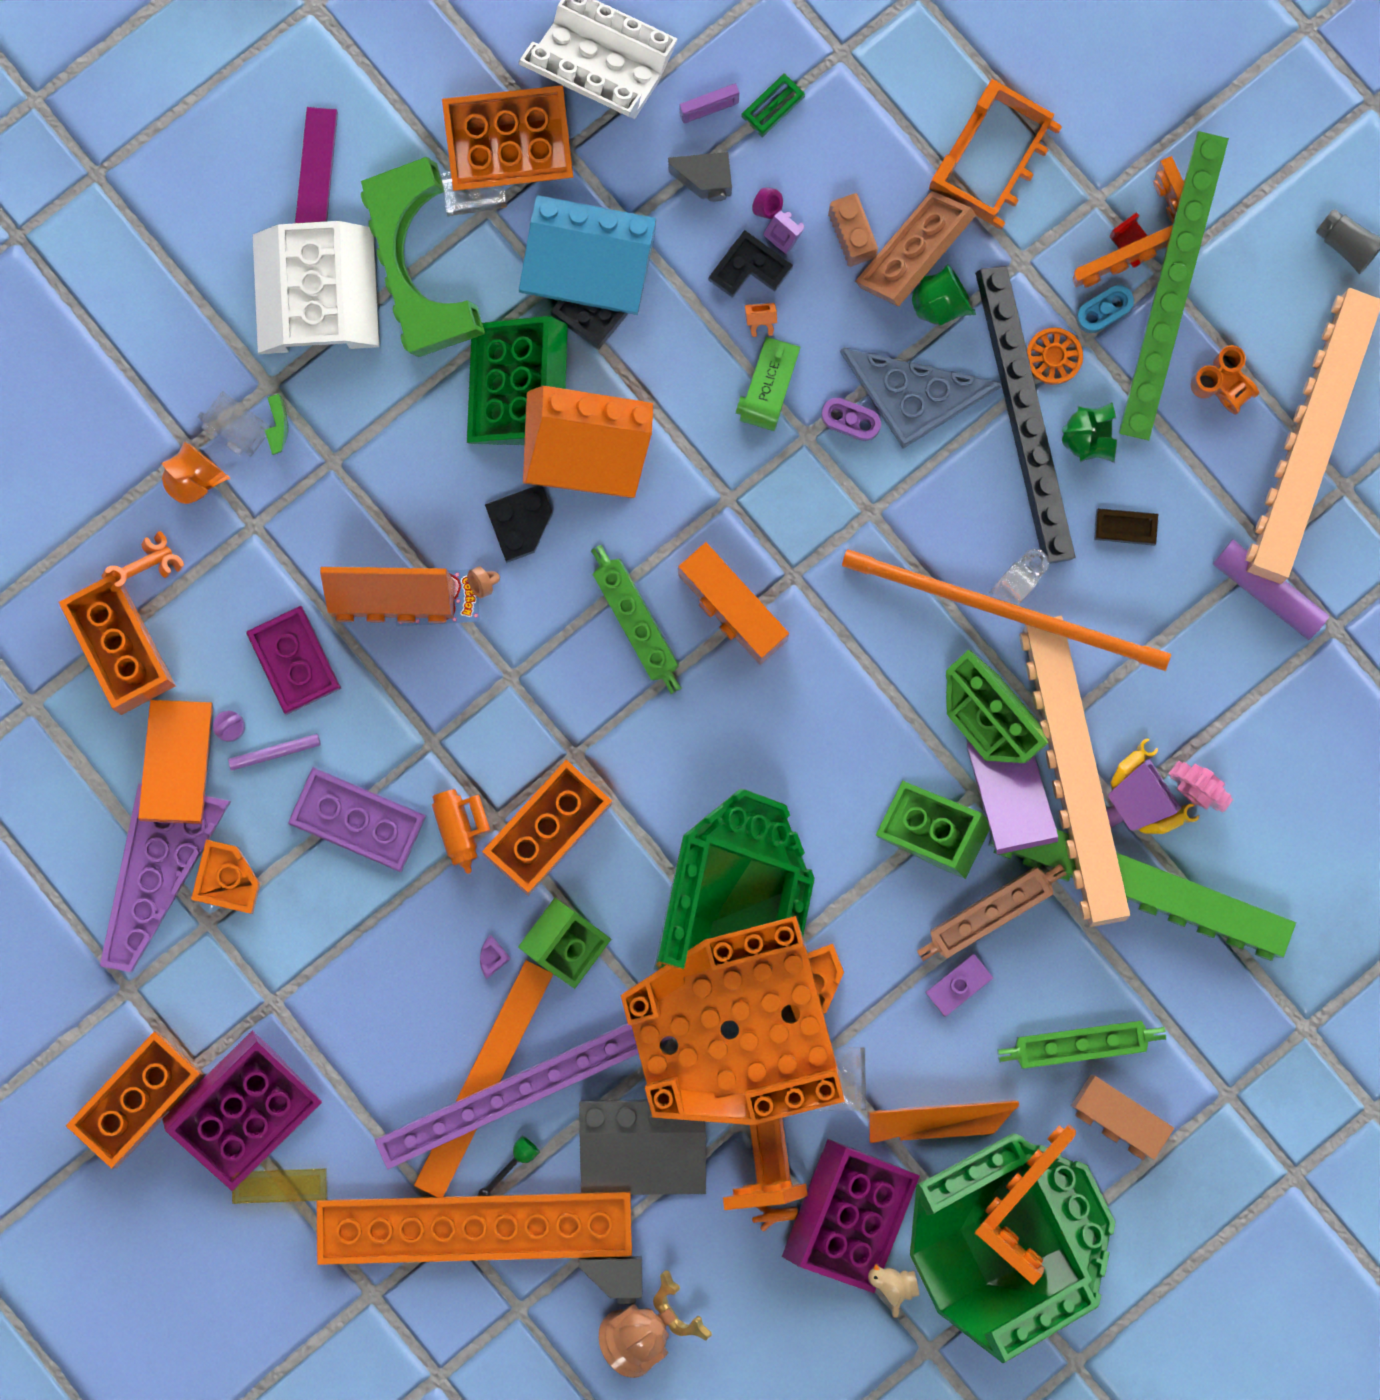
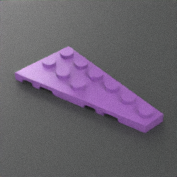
[100,783,231,972]

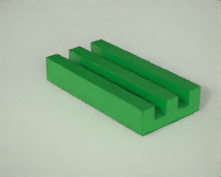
[741,73,805,137]

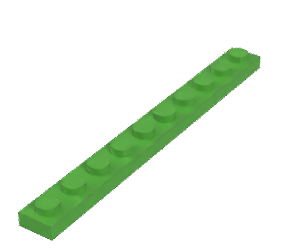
[1118,131,1229,441]

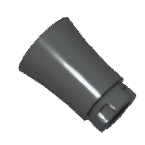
[1316,209,1380,275]

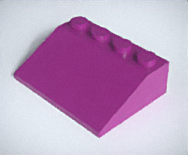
[162,1030,322,1191]
[781,1139,920,1293]

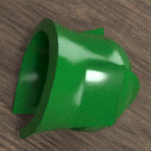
[912,264,976,325]
[1061,402,1117,463]

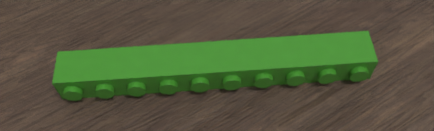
[988,829,1297,961]

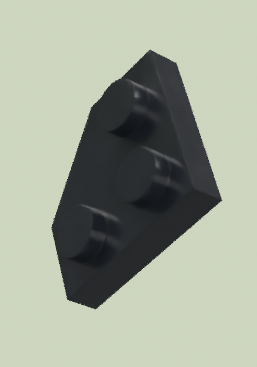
[485,485,553,563]

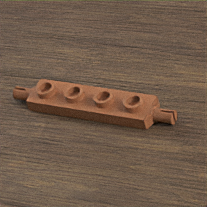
[917,864,1067,962]

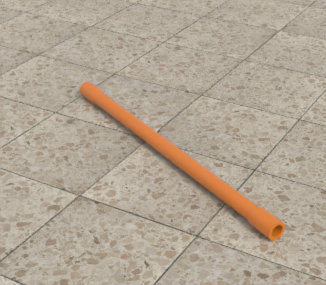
[842,549,1172,672]

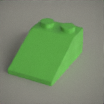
[876,781,990,879]

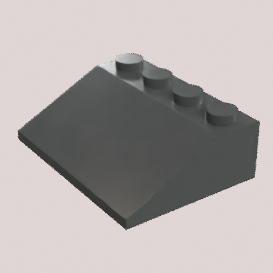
[579,1100,706,1195]

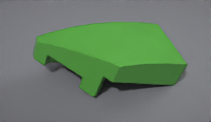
[265,394,288,455]

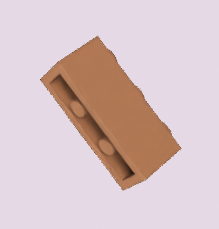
[1071,1074,1175,1160]

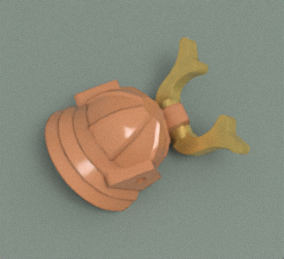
[599,1270,712,1378]

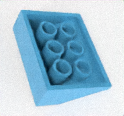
[519,195,656,315]

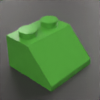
[518,897,612,989]

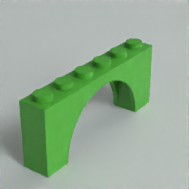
[361,157,485,357]

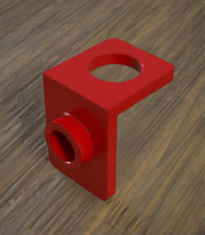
[1109,212,1157,268]

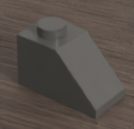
[668,152,732,202]
[578,1256,643,1304]

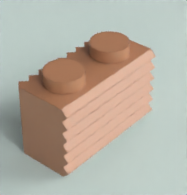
[828,193,878,267]

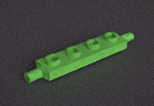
[591,545,682,695]
[997,1020,1166,1069]

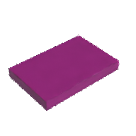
[246,606,342,715]

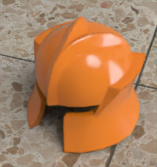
[161,441,230,504]

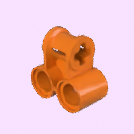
[1190,345,1259,415]

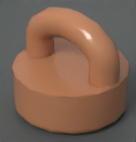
[467,566,500,598]

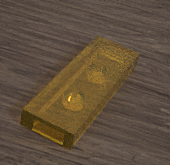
[232,1168,328,1204]

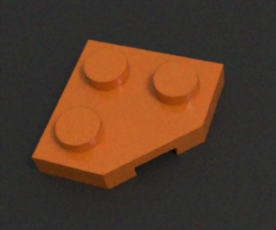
[191,839,260,914]
[790,943,844,1021]

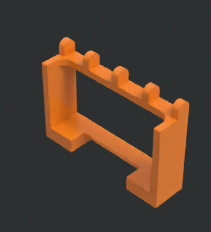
[929,79,1062,229]

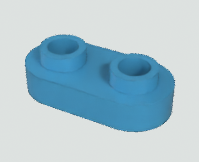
[1076,285,1134,333]

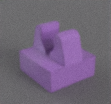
[763,210,805,254]

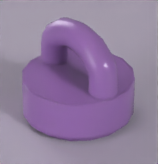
[213,711,245,742]

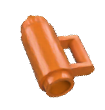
[432,789,490,874]

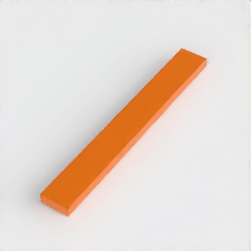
[414,960,554,1197]

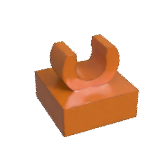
[745,303,777,337]

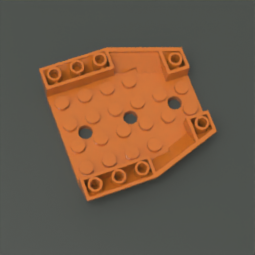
[620,916,845,1125]

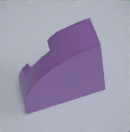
[480,935,511,979]

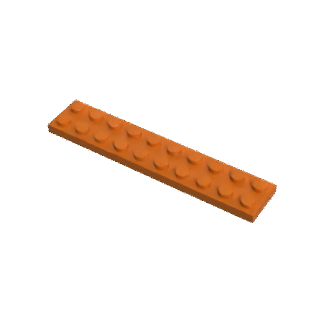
[317,1192,632,1265]

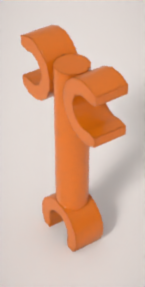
[101,531,184,592]

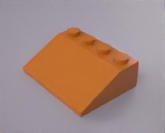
[442,85,573,191]
[523,385,653,498]
[320,567,455,624]

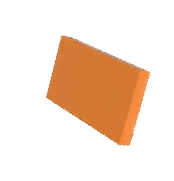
[138,700,213,824]

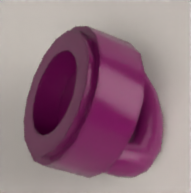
[752,187,783,219]

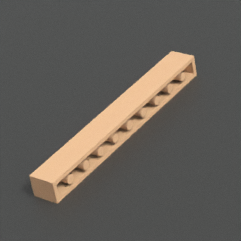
[1245,288,1380,584]
[1019,616,1130,927]

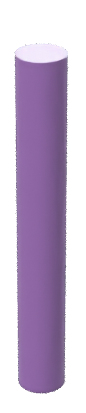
[228,734,321,771]

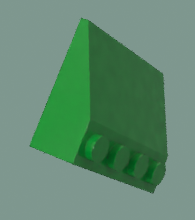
[467,316,568,445]

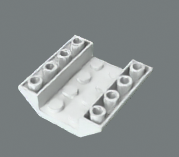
[519,0,677,119]
[253,221,380,354]

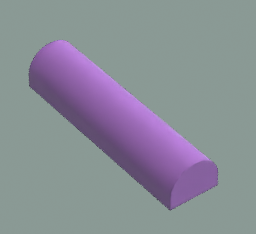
[1212,539,1329,640]

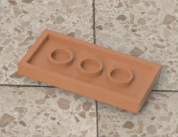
[855,191,976,307]

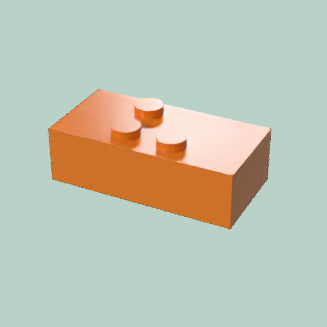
[678,542,789,665]
[58,576,176,715]
[482,760,612,896]
[65,1031,204,1169]

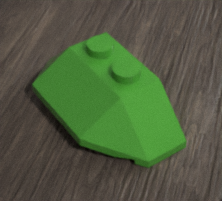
[946,650,1049,763]

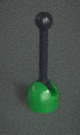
[478,1135,540,1196]

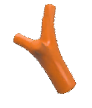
[752,1206,798,1231]

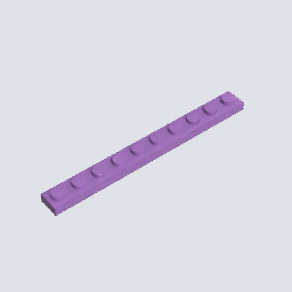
[375,1023,674,1170]

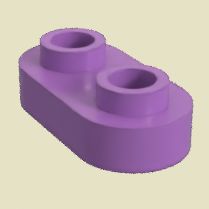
[821,398,881,441]

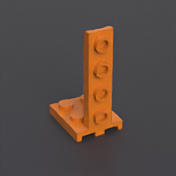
[1073,156,1184,288]
[723,1118,808,1210]
[975,1124,1076,1285]

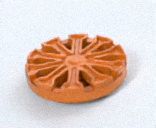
[1027,328,1083,385]

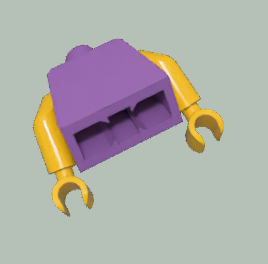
[1106,739,1200,834]

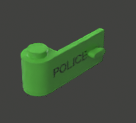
[735,337,800,431]

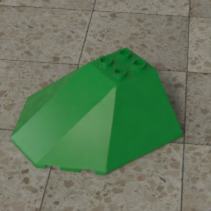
[654,789,815,971]
[910,1133,1116,1363]

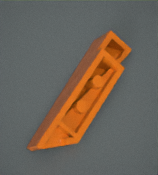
[867,1100,1019,1143]

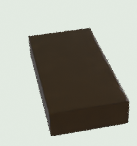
[1094,508,1159,546]

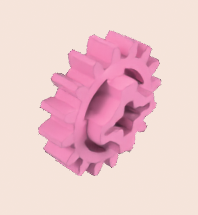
[1168,761,1233,813]

